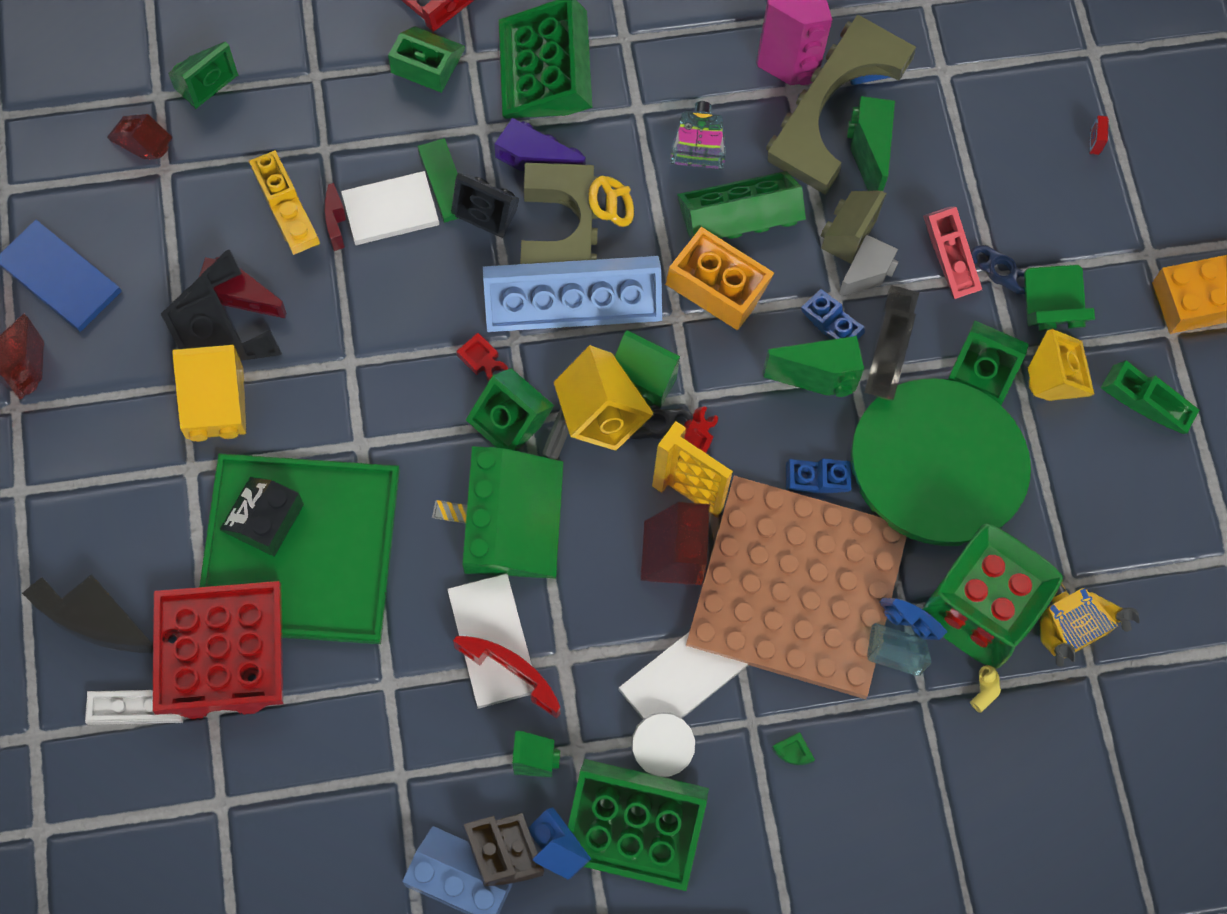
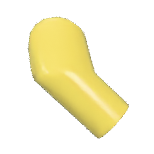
[970,665,1001,713]

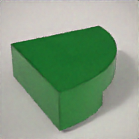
[771,732,815,765]

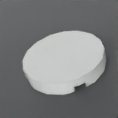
[632,713,695,777]

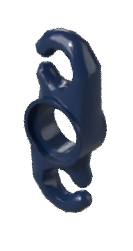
[971,245,1025,294]

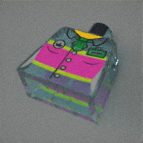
[670,101,726,170]

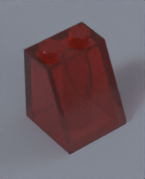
[641,502,710,585]

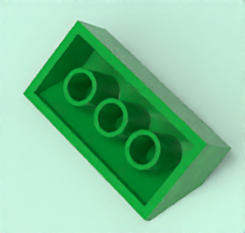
[677,171,806,239]

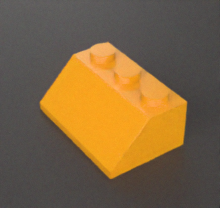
[665,227,774,331]

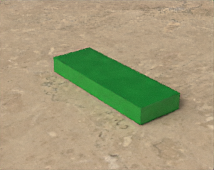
[418,138,459,223]

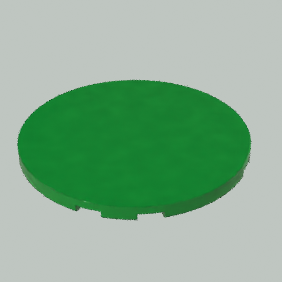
[851,378,1031,546]

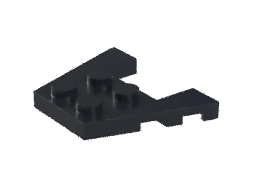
[161,249,282,361]

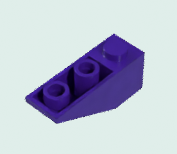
[494,118,586,171]

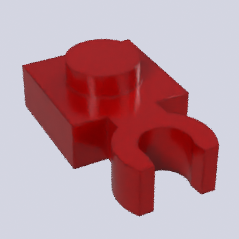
[456,333,508,382]
[684,406,718,453]

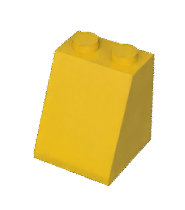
[173,345,246,442]
[553,345,653,451]

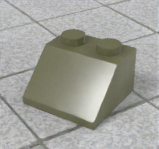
[820,191,887,264]

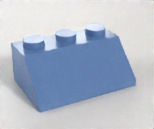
[402,826,513,914]

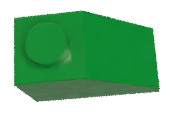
[512,731,560,777]

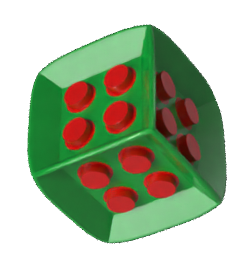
[922,524,1063,669]

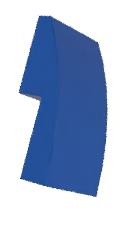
[801,289,865,340]
[786,458,851,493]
[879,598,948,640]

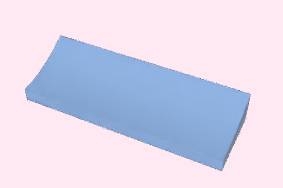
[483,256,662,332]

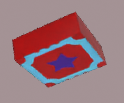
[1089,115,1109,155]

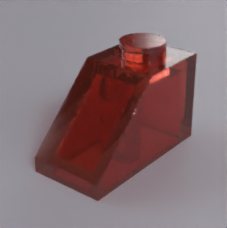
[107,114,173,160]

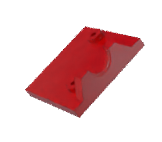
[153,581,284,719]

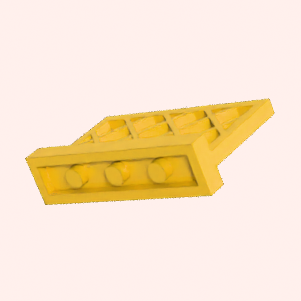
[652,421,733,518]

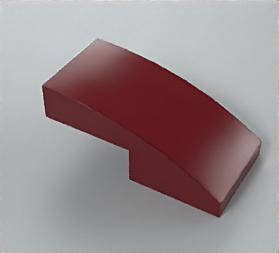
[325,183,346,251]

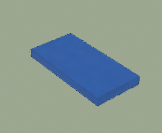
[0,220,122,332]

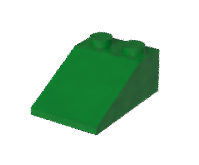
[846,96,895,191]
[762,336,864,397]

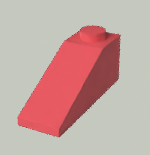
[923,206,982,299]

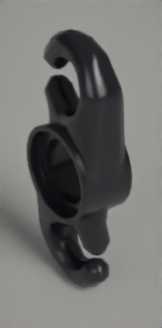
[630,408,693,439]

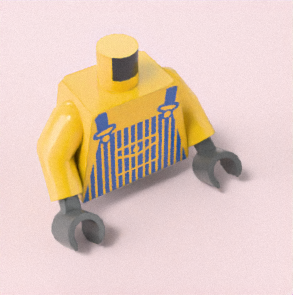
[1040,584,1140,666]

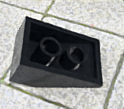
[451,173,519,238]

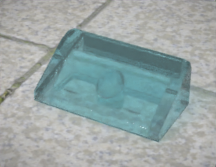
[867,623,931,676]

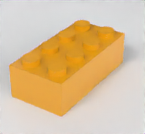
[1152,255,1227,334]

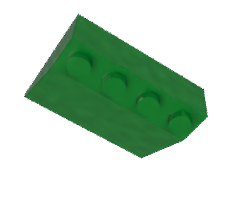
[499,0,593,118]
[463,446,563,579]
[568,759,709,891]

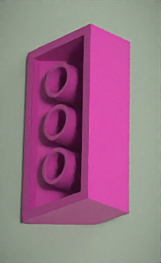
[756,0,832,86]

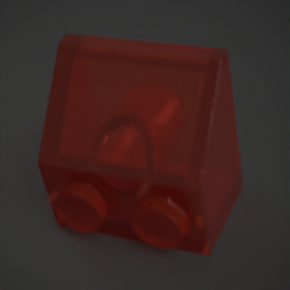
[0,314,44,400]

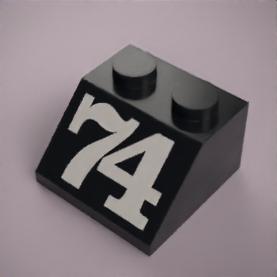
[220,477,304,557]

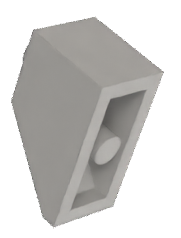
[839,235,899,296]

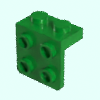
[1024,265,1095,331]

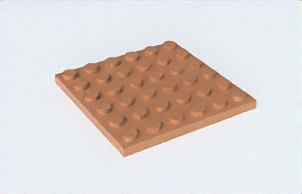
[686,476,907,699]

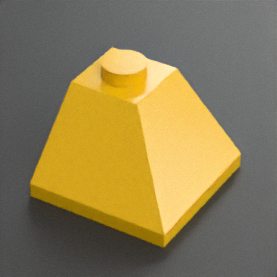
[1028,329,1095,401]

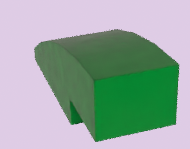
[1100,360,1200,434]

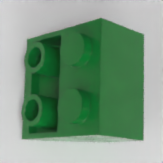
[388,26,465,93]

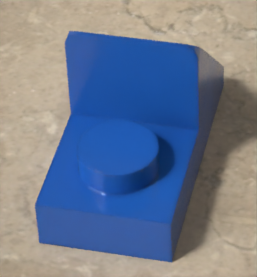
[528,807,591,879]

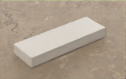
[85,690,184,725]

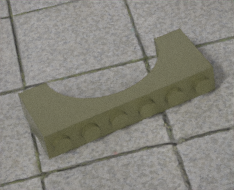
[766,14,916,195]

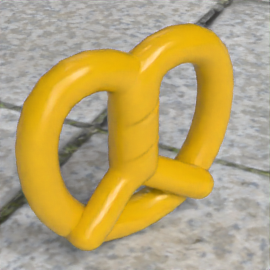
[589,176,634,227]

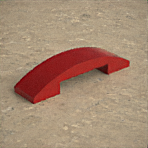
[453,636,561,719]

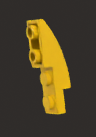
[249,150,320,255]

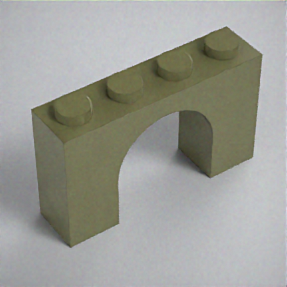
[520,163,599,264]

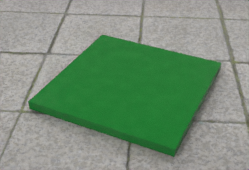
[199,453,400,644]

